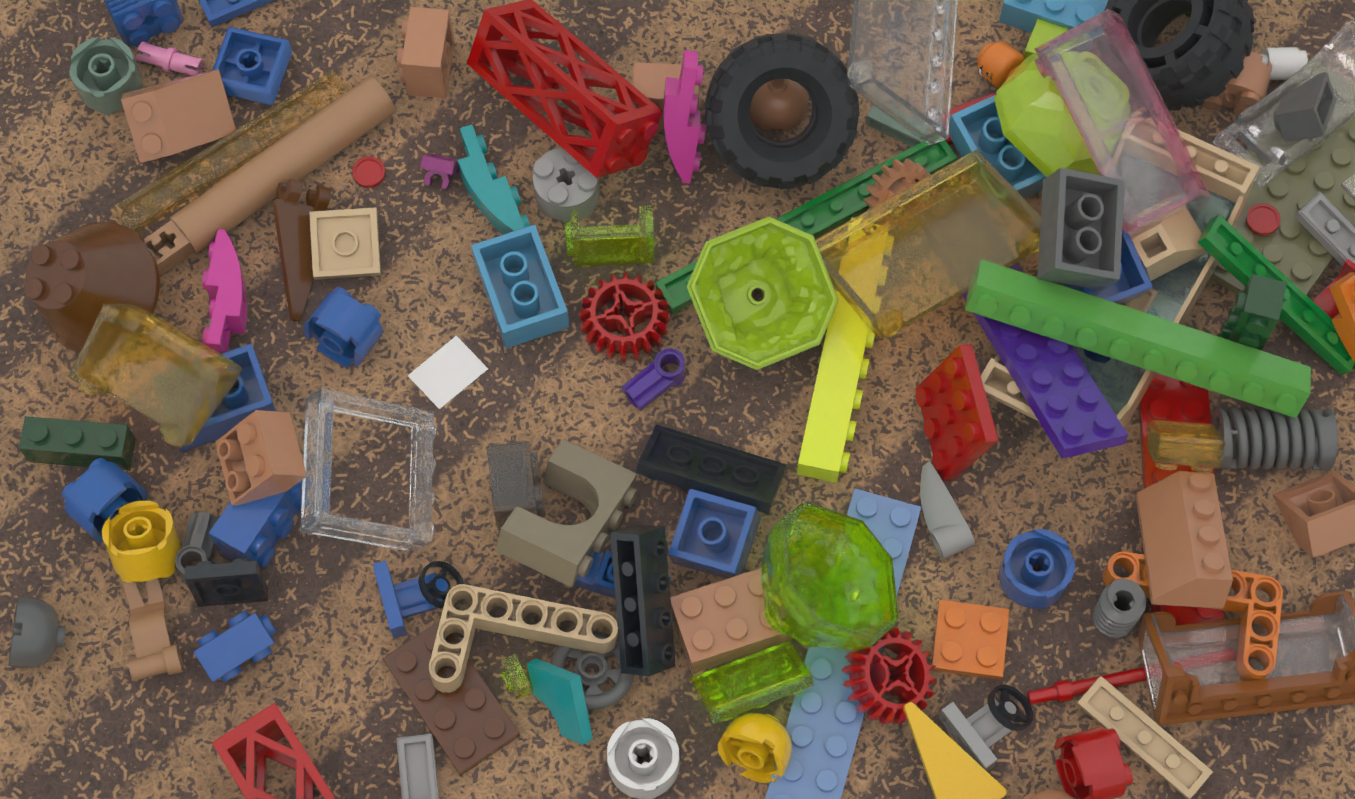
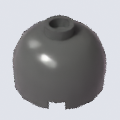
[8,597,65,668]

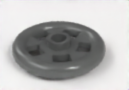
[550,631,634,710]

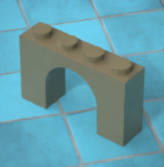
[496,439,638,587]

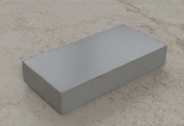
[396,733,439,799]

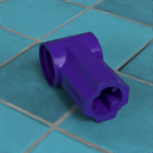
[621,348,686,411]

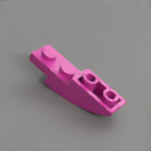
[664,50,706,184]
[202,229,248,357]

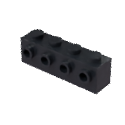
[610,524,676,676]

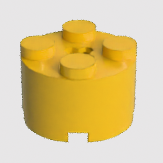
[102,501,181,583]

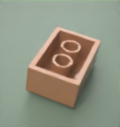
[670,565,793,674]

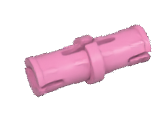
[136,41,205,76]

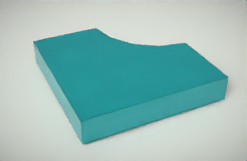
[527,658,593,745]

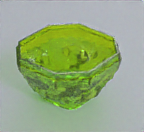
[761,503,899,651]

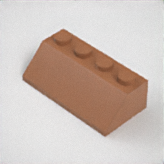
[1136,471,1233,609]

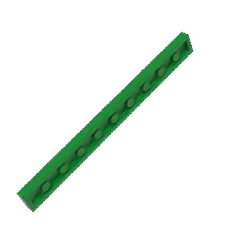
[655,133,957,314]

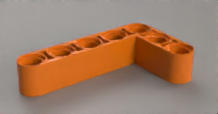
[1102,552,1283,681]

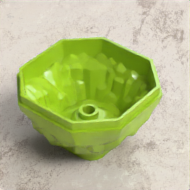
[687,217,839,370]

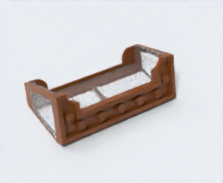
[1138,591,1355,726]

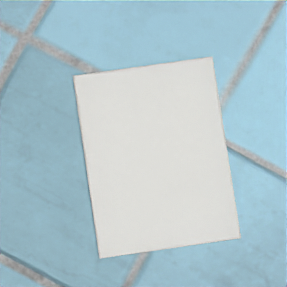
[408,336,488,409]

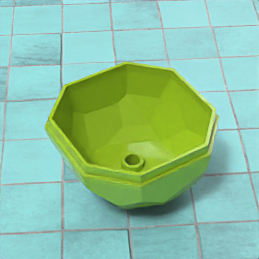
[994,51,1131,177]

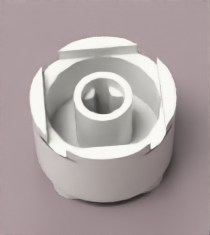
[607,718,680,799]

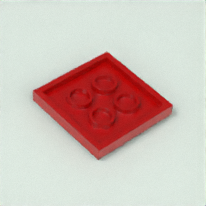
[915,344,999,482]

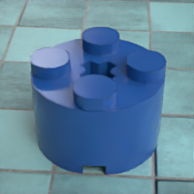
[303,287,383,367]
[62,458,147,542]
[999,529,1075,609]

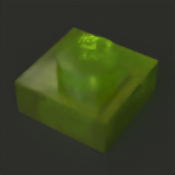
[500,654,532,699]

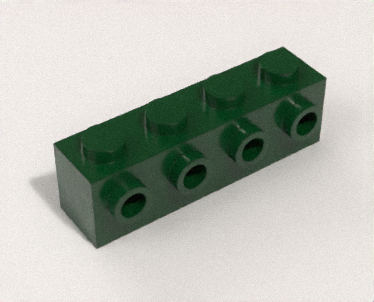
[1216,274,1287,351]

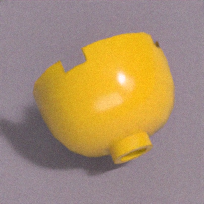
[718,713,792,783]

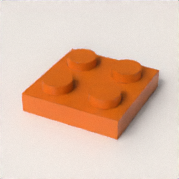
[932,599,1009,680]

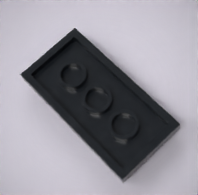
[636,424,787,514]

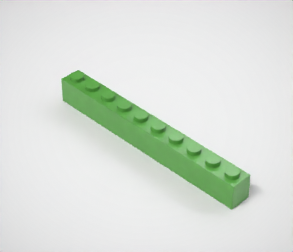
[965,259,1311,418]

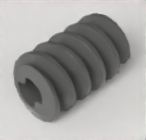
[1092,579,1146,639]

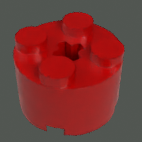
[1055,727,1133,799]

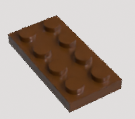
[382,621,520,776]

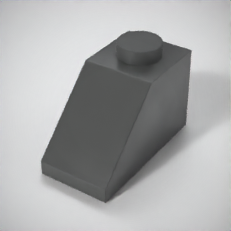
[1273,72,1337,143]

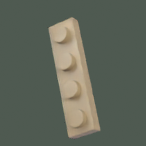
[1077,676,1213,799]

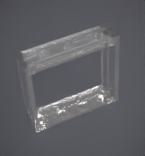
[300,388,436,552]

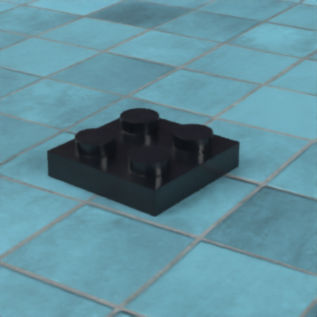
[185,558,268,607]

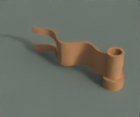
[122,578,184,681]

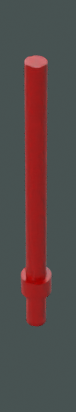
[1027,648,1236,705]

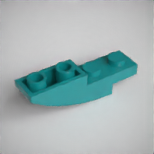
[457,124,530,235]

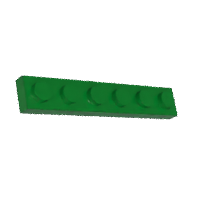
[1197,215,1355,376]

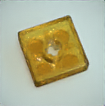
[1145,420,1226,473]

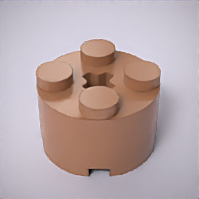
[1202,51,1272,117]

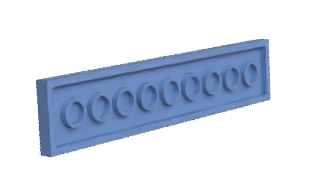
[765,488,921,799]

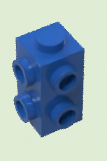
[194,610,277,682]

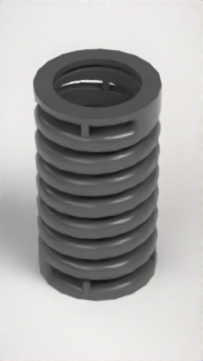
[1211,407,1338,471]

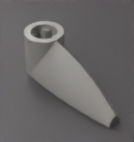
[920,461,975,560]

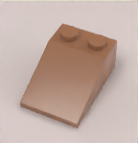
[121,69,237,163]

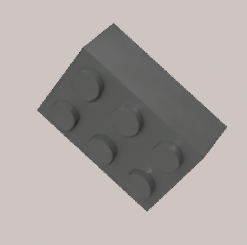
[1037,168,1125,290]

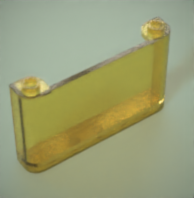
[815,149,1041,338]

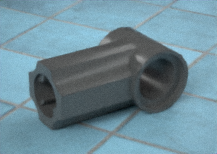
[175,511,219,585]

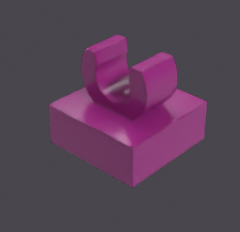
[420,153,459,189]

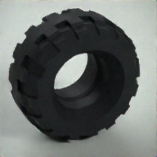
[1098,0,1255,111]
[705,33,860,189]

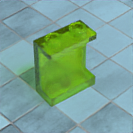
[565,205,654,267]

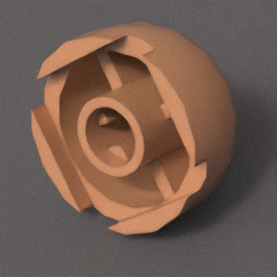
[750,79,809,131]

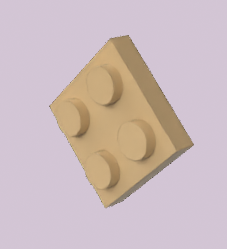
[309,207,381,280]

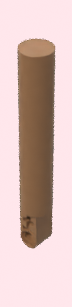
[144,76,396,277]

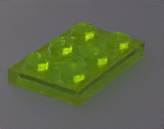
[691,641,814,724]

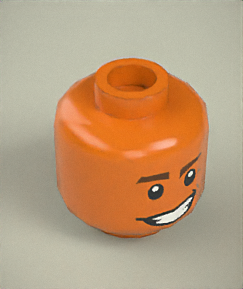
[977,41,1025,89]

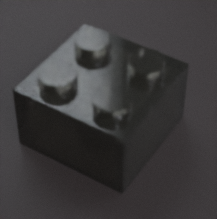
[486,441,545,534]

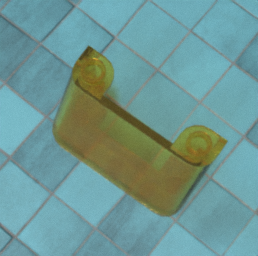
[68,304,242,447]

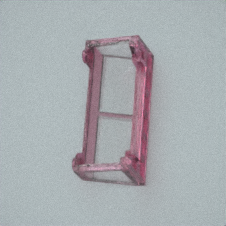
[1035,9,1211,234]

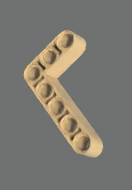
[429,584,618,693]

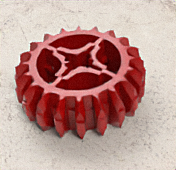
[579,272,670,362]
[841,627,937,724]

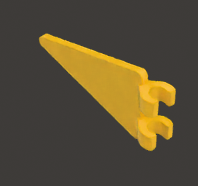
[904,702,1006,799]

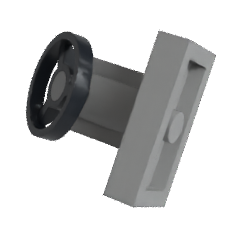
[939,684,1033,772]

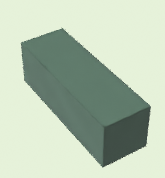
[866,100,931,147]

